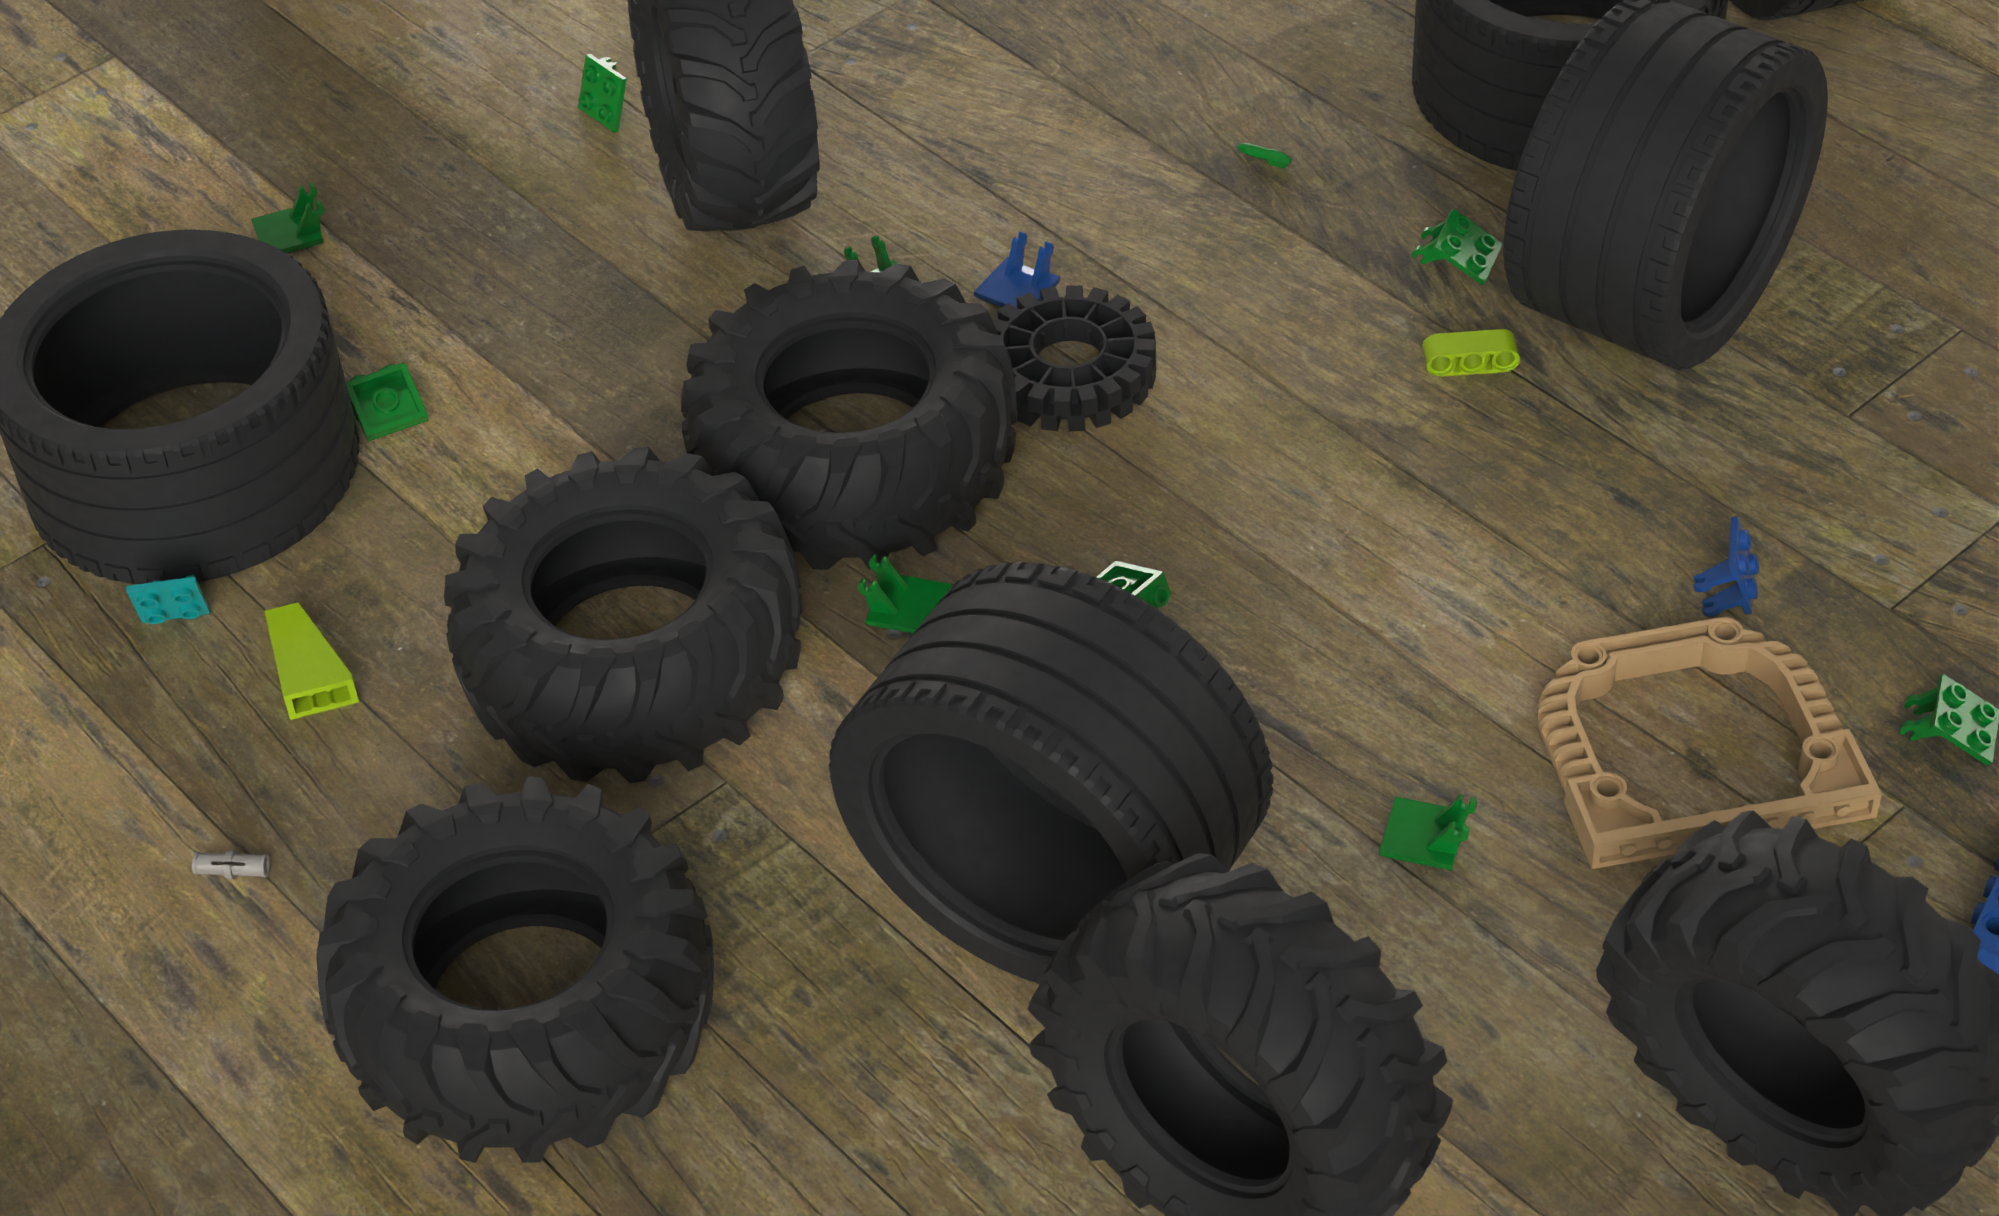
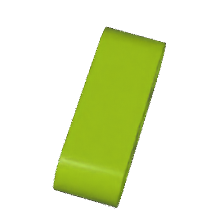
[1422,329,1520,377]

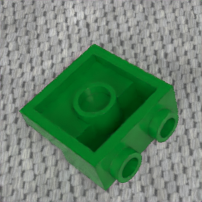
[346,362,429,442]
[1096,561,1171,609]

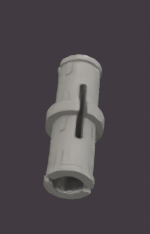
[192,850,271,879]

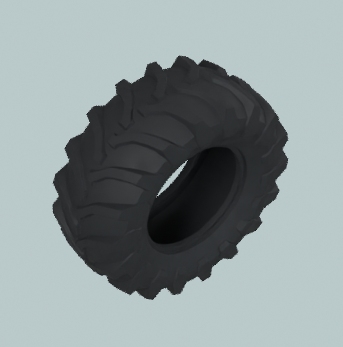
[628,0,820,231]
[681,260,1018,570]
[444,447,803,783]
[316,777,714,1163]
[1596,810,1999,1216]
[1027,853,1453,1216]

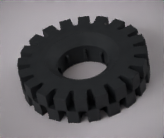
[992,285,1156,432]

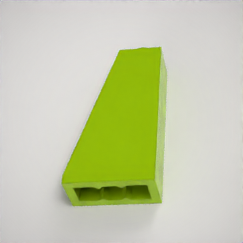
[264,602,359,720]

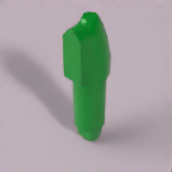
[1237,142,1292,168]

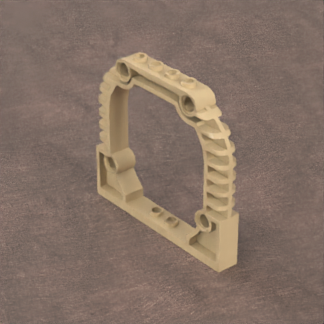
[1537,617,1882,869]

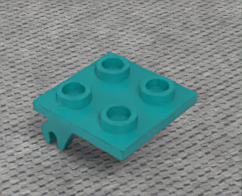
[126,575,210,624]

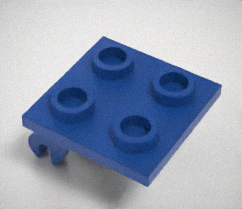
[974,231,1060,308]
[1693,516,1759,617]

